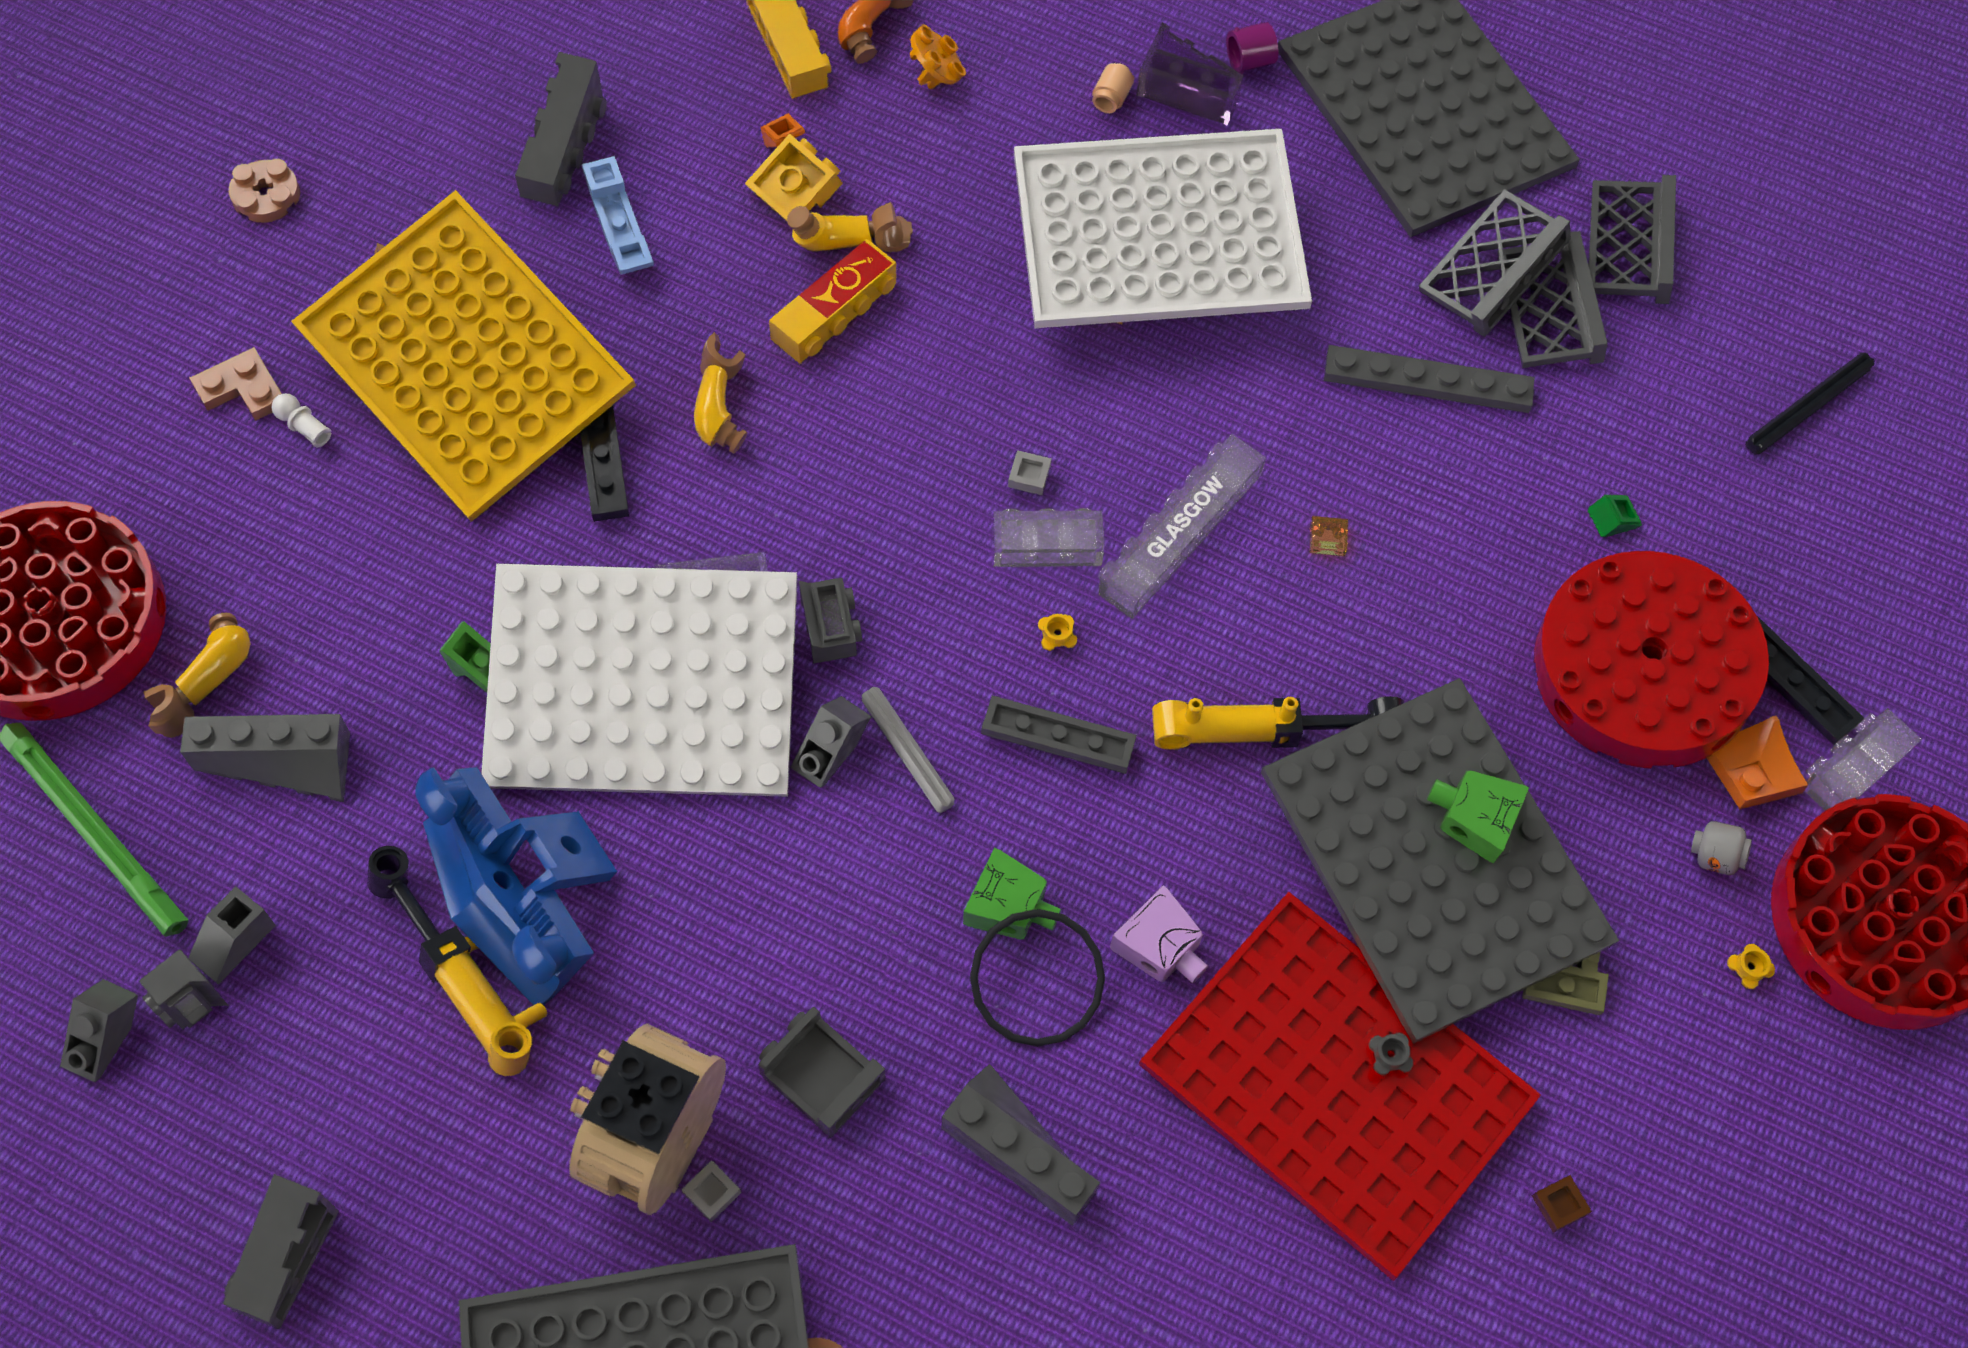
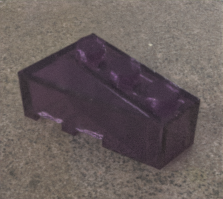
[1136,22,1244,125]

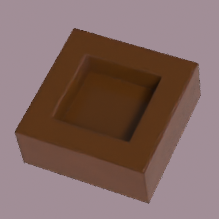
[1532,1175,1592,1233]

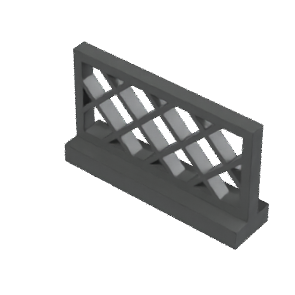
[1588,175,1676,304]
[1419,189,1571,337]
[1497,231,1608,368]

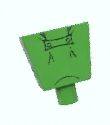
[1427,771,1529,863]
[963,847,1062,939]

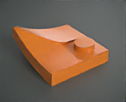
[1707,716,1808,809]

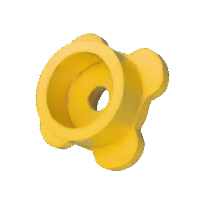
[1038,614,1077,651]
[1727,944,1775,989]

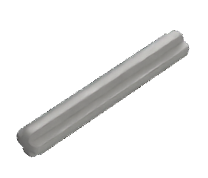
[862,687,955,813]

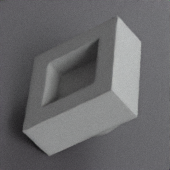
[1008,450,1052,495]
[682,1161,741,1222]

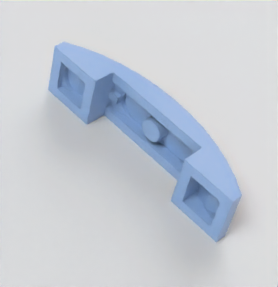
[582,156,654,275]

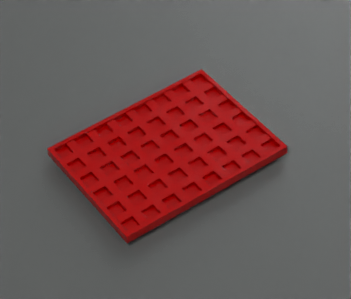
[1139,891,1541,1281]

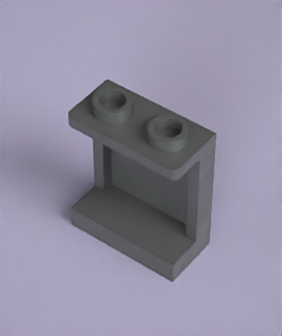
[758,1006,886,1138]

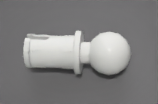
[271,393,332,448]

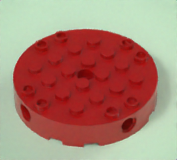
[0,501,166,721]
[1534,551,1769,769]
[1771,794,1968,1030]

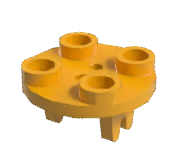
[910,24,966,89]

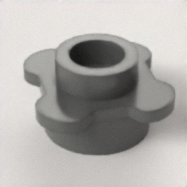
[1369,1033,1414,1075]

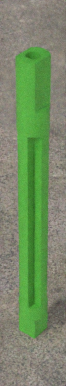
[0,722,188,937]

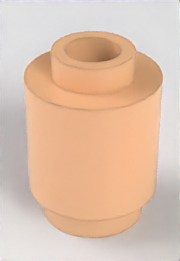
[1092,63,1134,113]

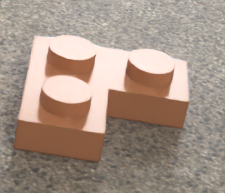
[189,347,282,421]

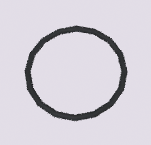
[970,909,1105,1047]

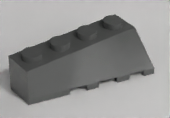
[180,714,350,802]
[941,1064,1100,1226]

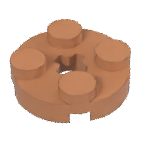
[228,159,300,223]

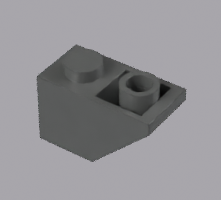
[790,696,871,788]
[188,886,276,985]
[60,979,138,1082]

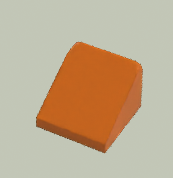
[760,114,805,147]

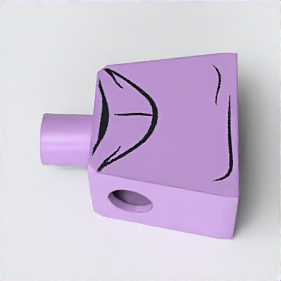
[1110,885,1208,983]

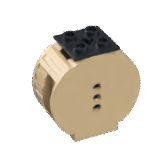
[570,1024,726,1215]

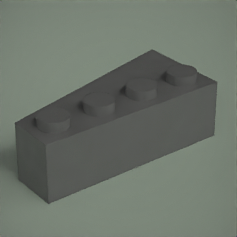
[515,52,607,206]

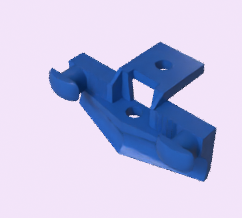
[415,767,617,1005]

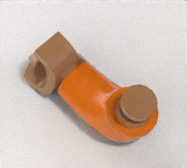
[838,0,913,64]

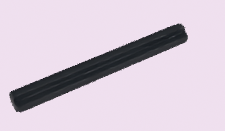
[1745,352,1875,455]

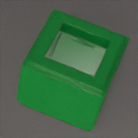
[1588,495,1642,537]

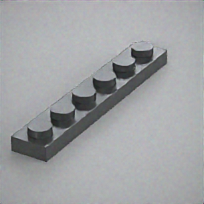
[1323,345,1535,413]

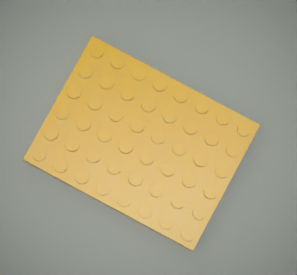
[291,190,636,522]

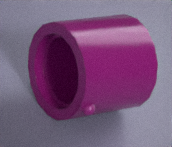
[1226,22,1278,74]

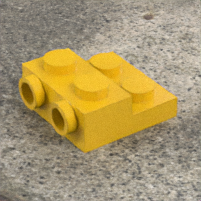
[745,133,843,221]

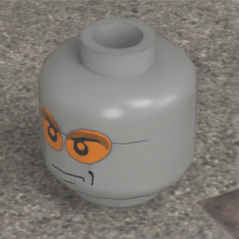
[1691,821,1752,875]

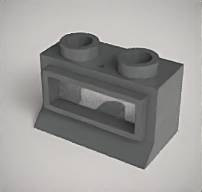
[798,578,862,664]
[139,949,229,1029]

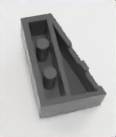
[223,1174,339,1330]

